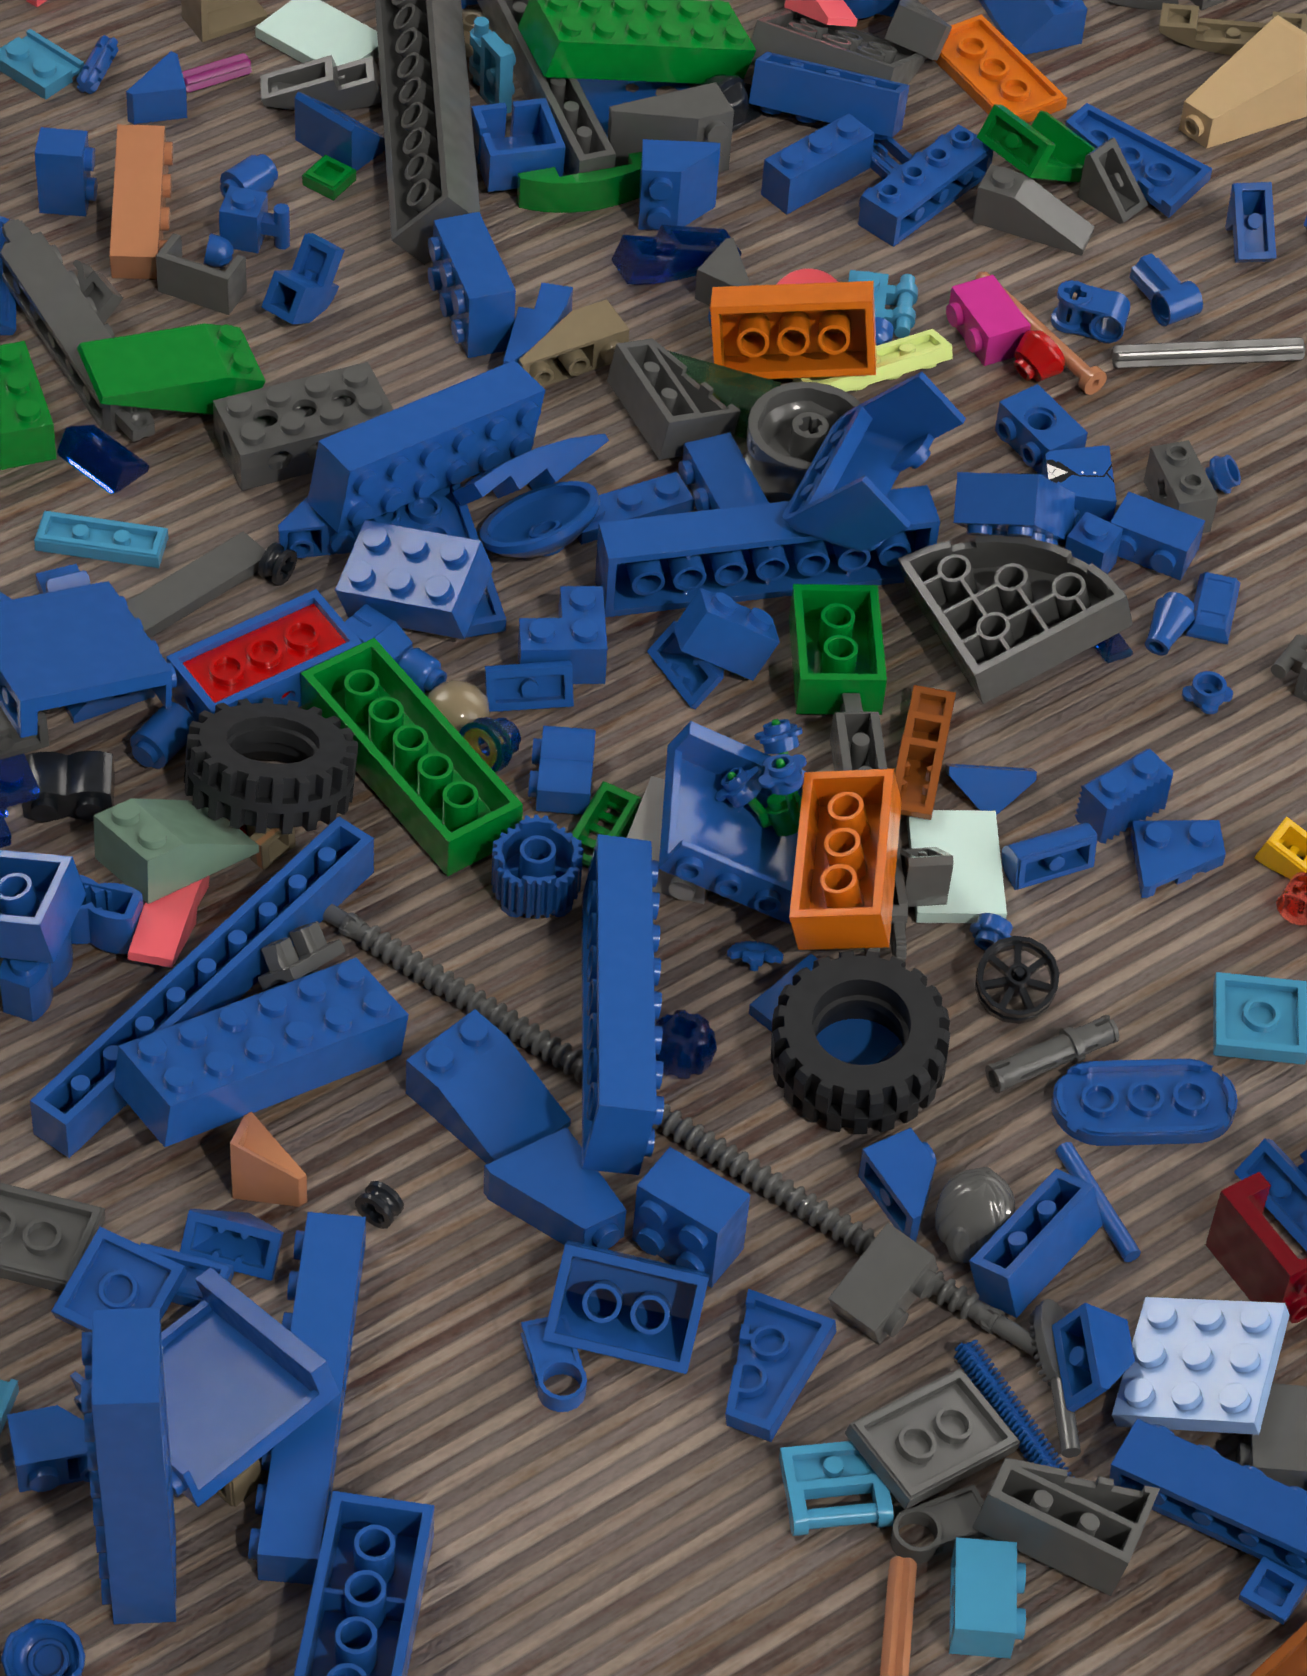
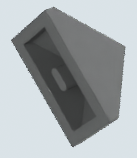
[884,0,952,60]
[1078,137,1148,224]
[695,238,751,306]
[900,847,954,907]

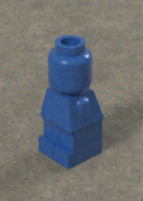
[345,604,447,693]

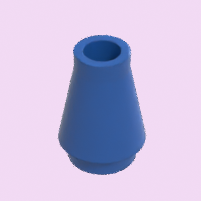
[1145,592,1195,656]

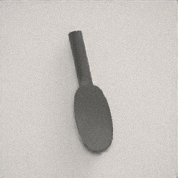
[1029,1299,1081,1458]

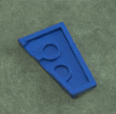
[725,1289,837,1442]

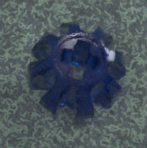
[655,1010,717,1080]

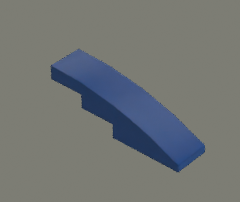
[452,434,609,506]

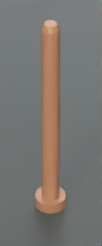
[975,271,1107,395]

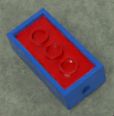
[167,589,362,722]

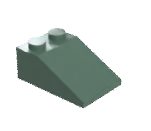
[94,798,259,904]

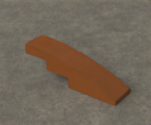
[895,685,956,820]

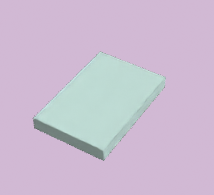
[255,0,379,66]
[907,810,1007,923]

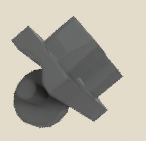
[257,921,346,990]

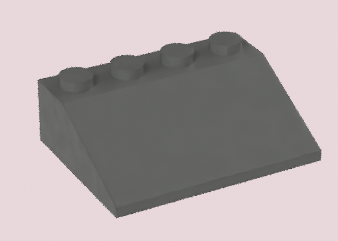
[750,9,926,85]

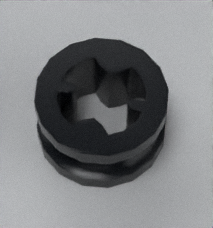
[259,542,297,586]
[355,1181,404,1229]

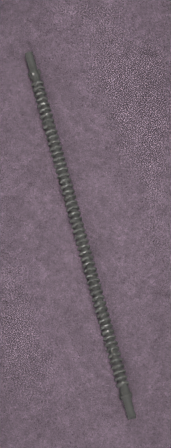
[323,904,1038,1356]

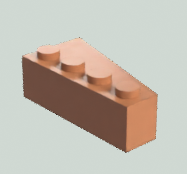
[109,124,173,279]

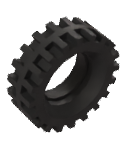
[184,698,358,834]

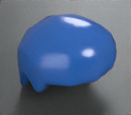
[1,1619,85,1676]

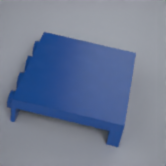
[0,581,177,738]
[658,721,806,925]
[70,1267,340,1507]

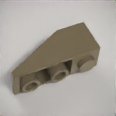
[519,299,629,387]

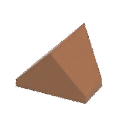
[230,1112,307,1207]

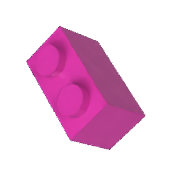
[946,275,1031,366]

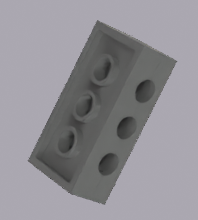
[213,362,394,491]

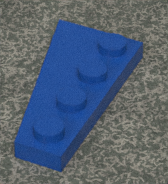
[1065,103,1212,218]

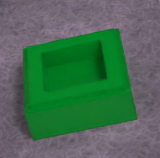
[302,155,356,201]

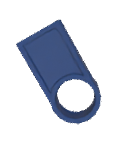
[520,1313,587,1412]

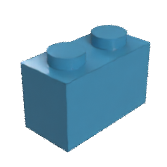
[949,1537,1026,1659]

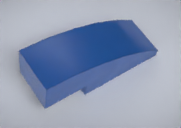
[503,283,573,365]

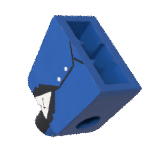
[1021,446,1117,522]

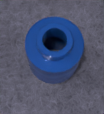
[220,154,278,198]

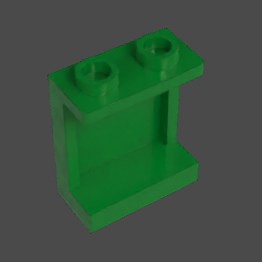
[976,104,1096,182]

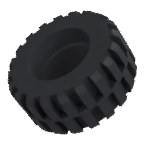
[771,950,950,1134]

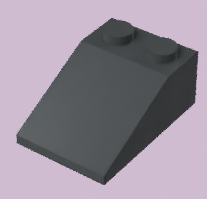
[608,82,734,172]

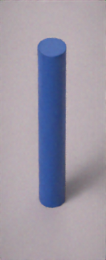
[1055,1142,1141,1262]

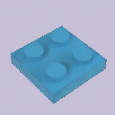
[1213,972,1307,1065]

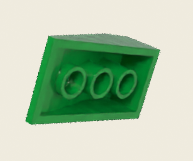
[77,323,266,414]

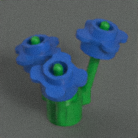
[715,719,807,836]

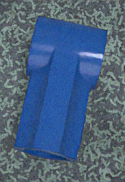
[1130,253,1203,326]

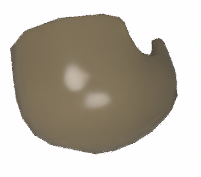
[427,680,490,744]

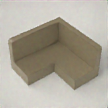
[181,0,267,42]

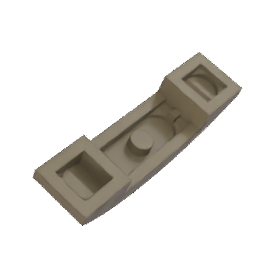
[1159,3,1307,55]

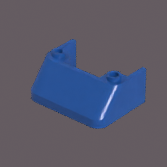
[782,371,966,552]

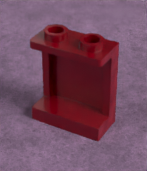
[1205,1171,1307,1323]

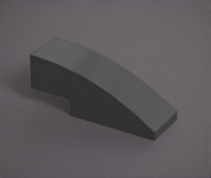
[260,55,382,111]

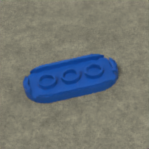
[1051,1059,1238,1146]

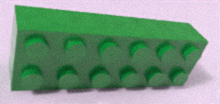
[518,0,757,84]
[301,638,523,877]

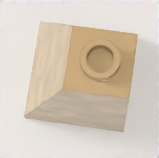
[1179,15,1307,149]

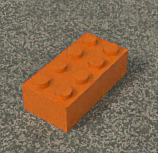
[710,281,877,381]
[789,769,902,950]

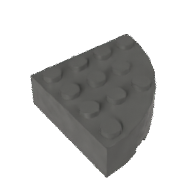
[898,535,1133,704]

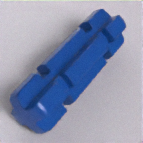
[76,35,119,94]

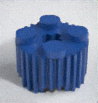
[491,815,583,919]

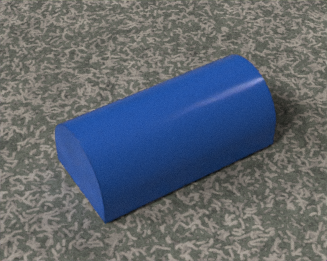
[1001,822,1098,890]

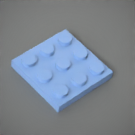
[1112,1297,1290,1435]

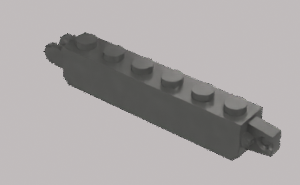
[0,219,155,442]
[830,693,908,961]

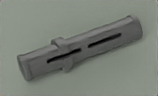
[985,1014,1119,1093]

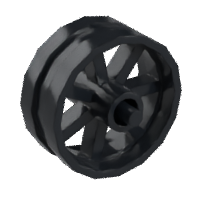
[975,936,1060,1024]

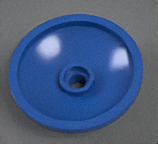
[480,481,601,558]

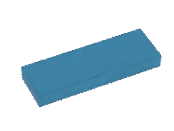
[34,511,168,568]

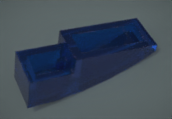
[611,225,742,284]

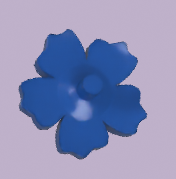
[727,941,784,971]

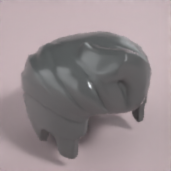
[935,1167,1015,1264]

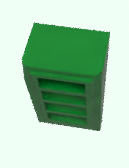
[572,781,642,869]

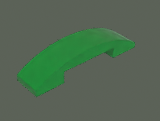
[517,152,642,213]

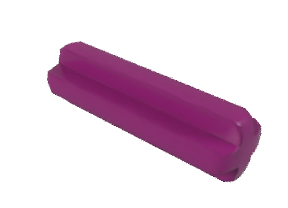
[182,53,252,93]

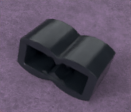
[21,751,115,822]

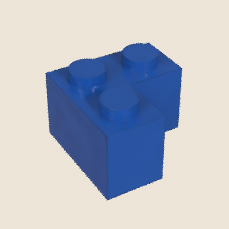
[518,586,608,684]

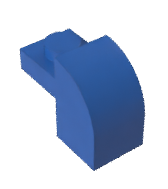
[261,233,345,325]

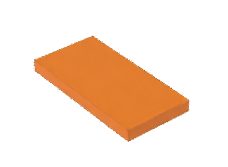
[934,14,1067,123]

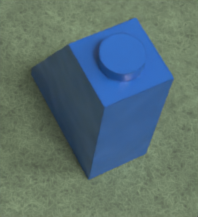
[483,1127,626,1249]

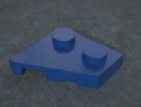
[1130,820,1226,898]

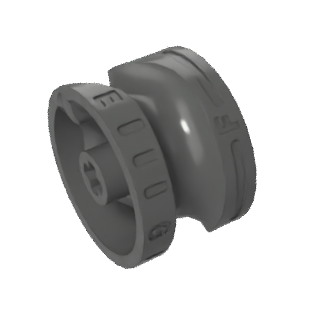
[745,382,861,503]

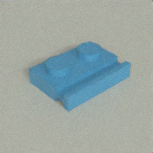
[0,29,84,100]

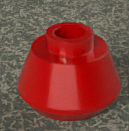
[1013,330,1065,382]

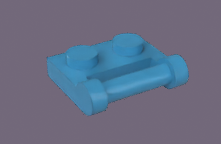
[779,1441,894,1536]

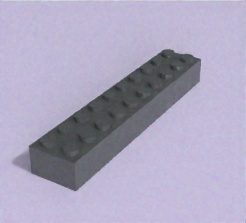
[375,0,480,265]

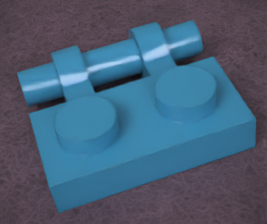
[469,17,516,114]
[848,270,918,338]

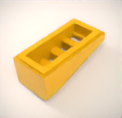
[1254,816,1307,888]

